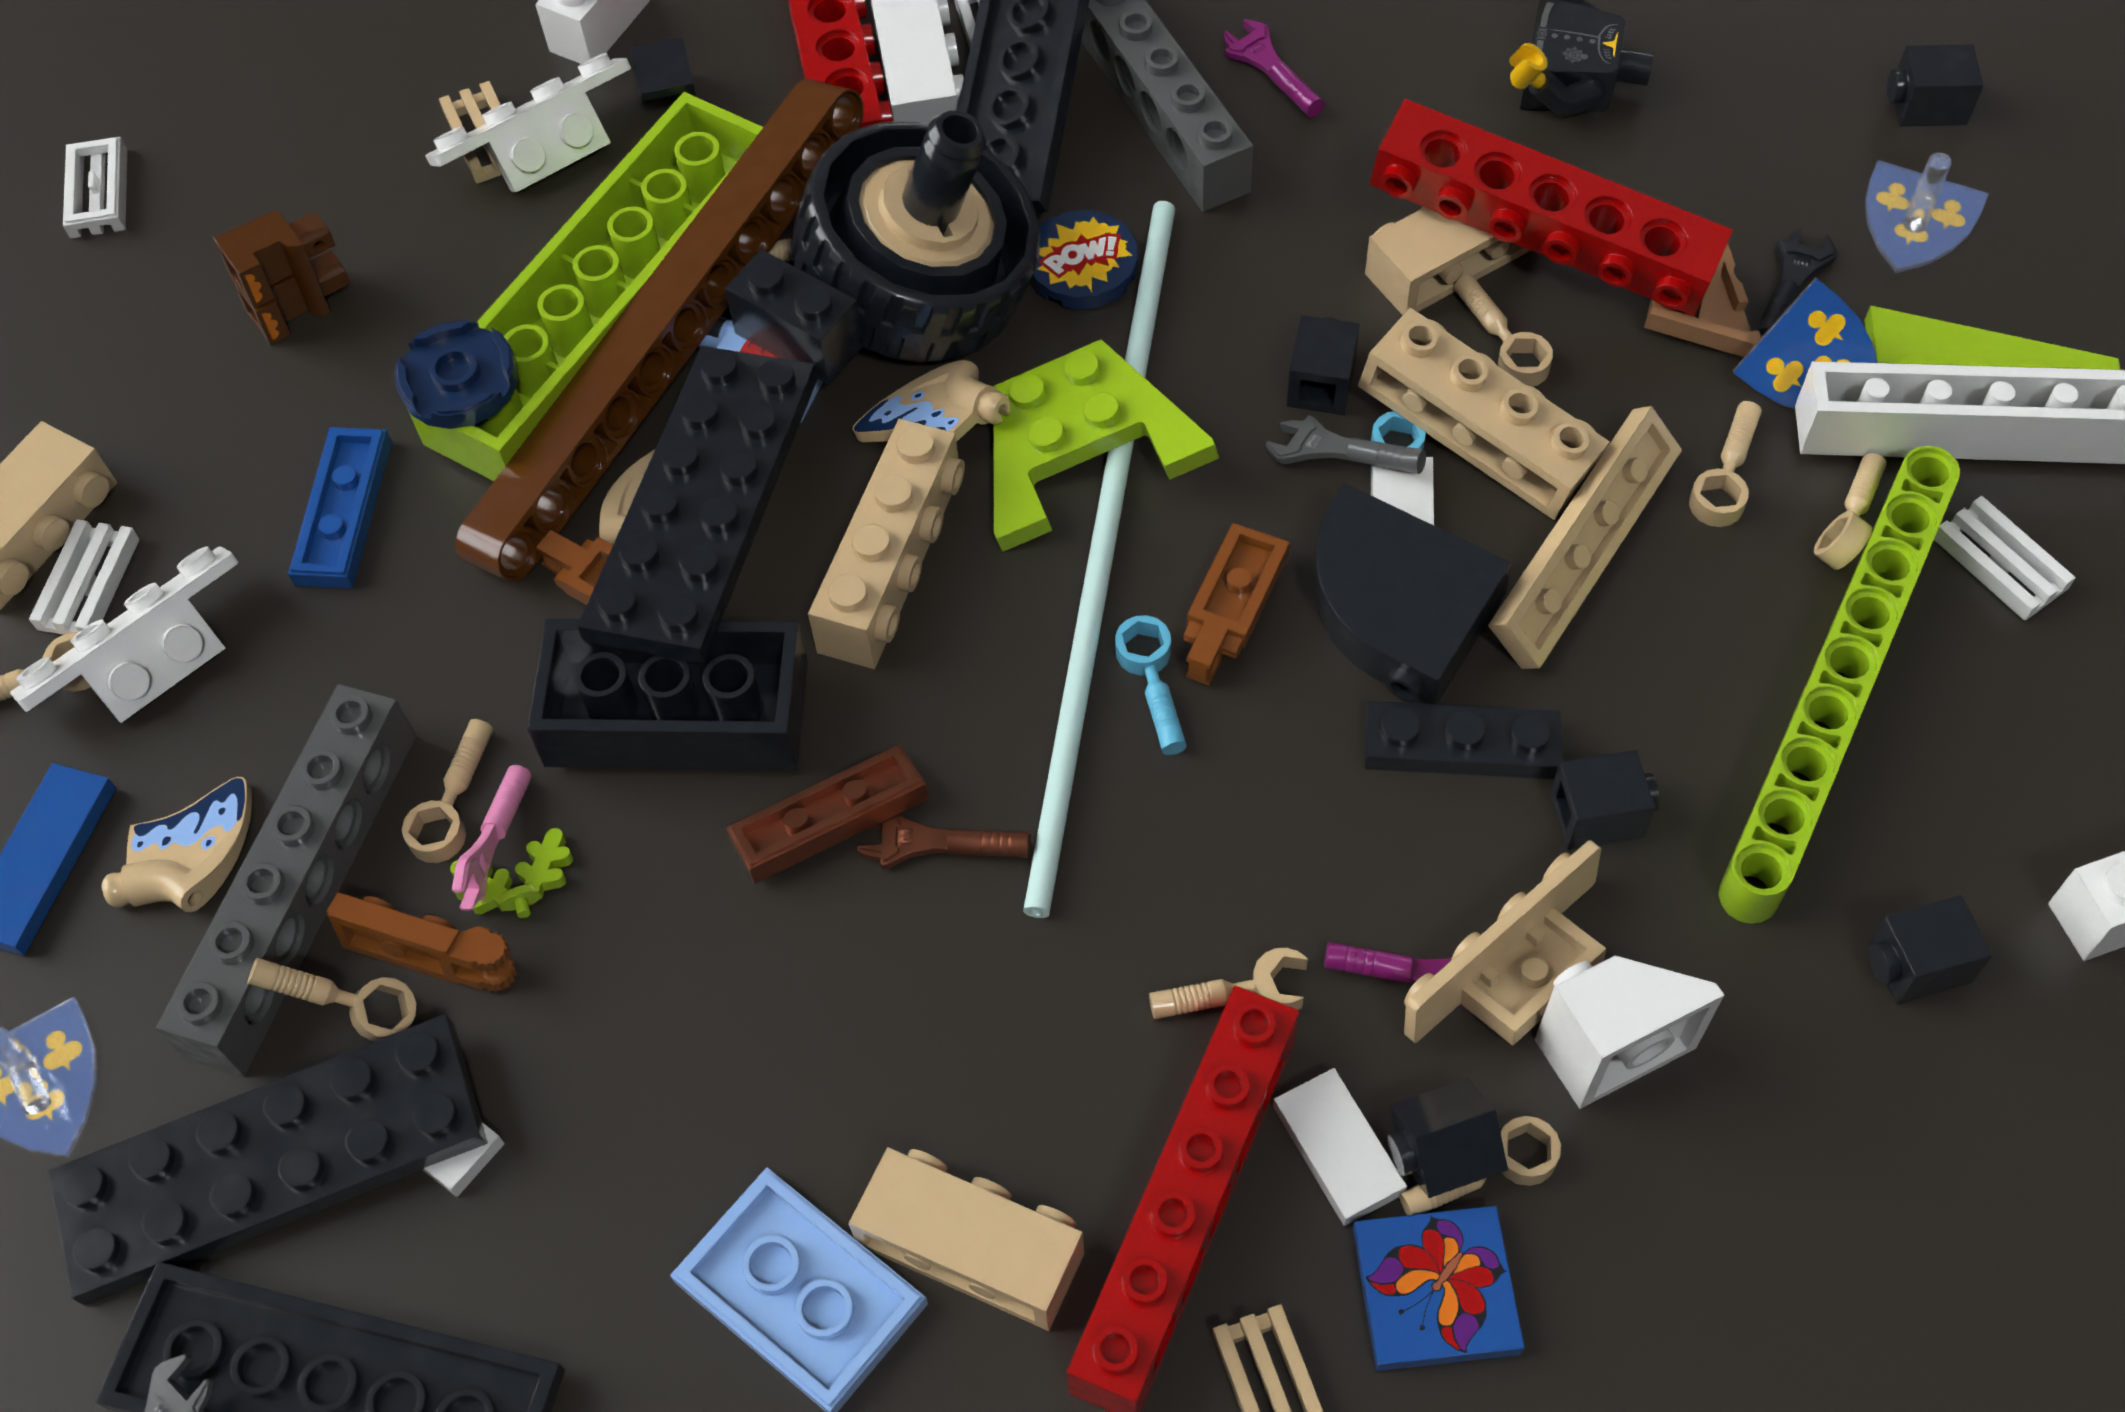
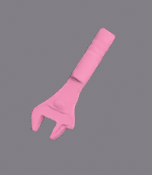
[452,765,532,911]

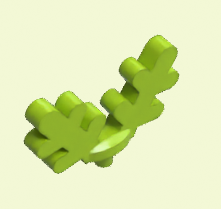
[450,828,573,918]

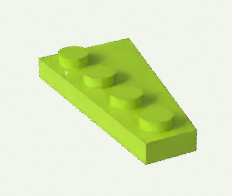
[1864,305,2121,370]

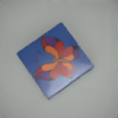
[1353,1206,1525,1371]

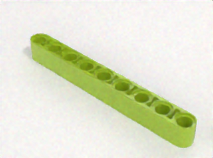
[1718,445,1960,924]

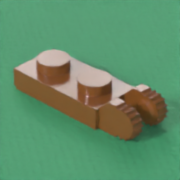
[326,892,517,994]

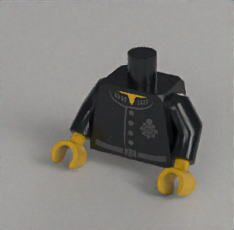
[1509,0,1654,118]

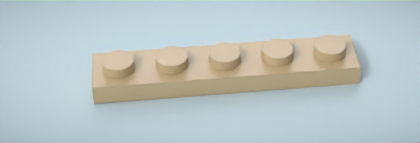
[1488,406,1682,669]

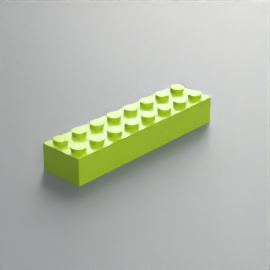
[407,92,763,481]

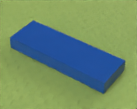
[288,427,392,588]
[0,763,117,956]

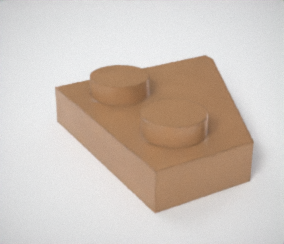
[1644,243,1762,358]

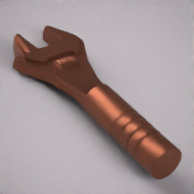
[857,814,1031,870]

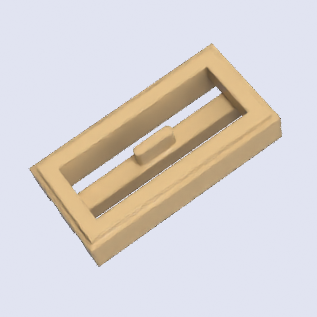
[439,81,502,184]
[1212,1304,1323,1412]

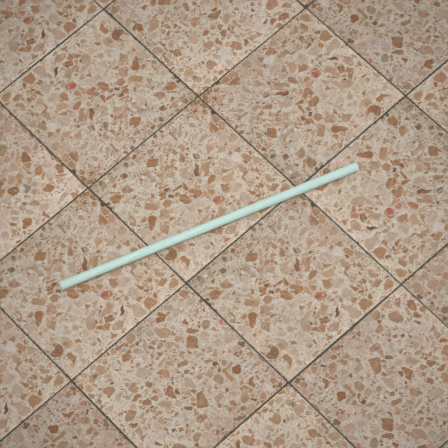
[1023,201,1175,918]

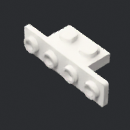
[425,53,631,192]
[10,546,239,723]

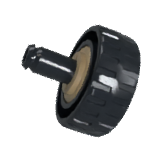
[791,111,1041,362]

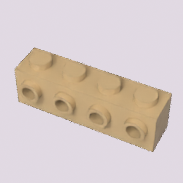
[1358,307,1610,520]
[808,419,965,669]

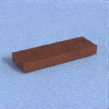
[726,744,930,884]

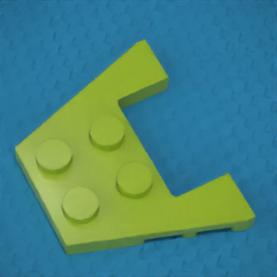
[994,339,1219,552]

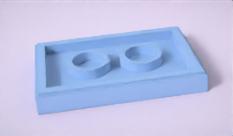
[670,1167,928,1412]

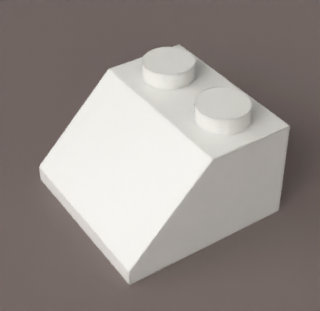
[1535,956,1724,1109]

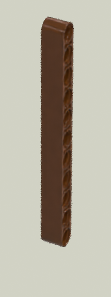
[455,78,864,581]

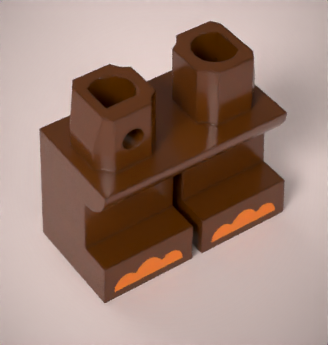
[213,209,350,346]

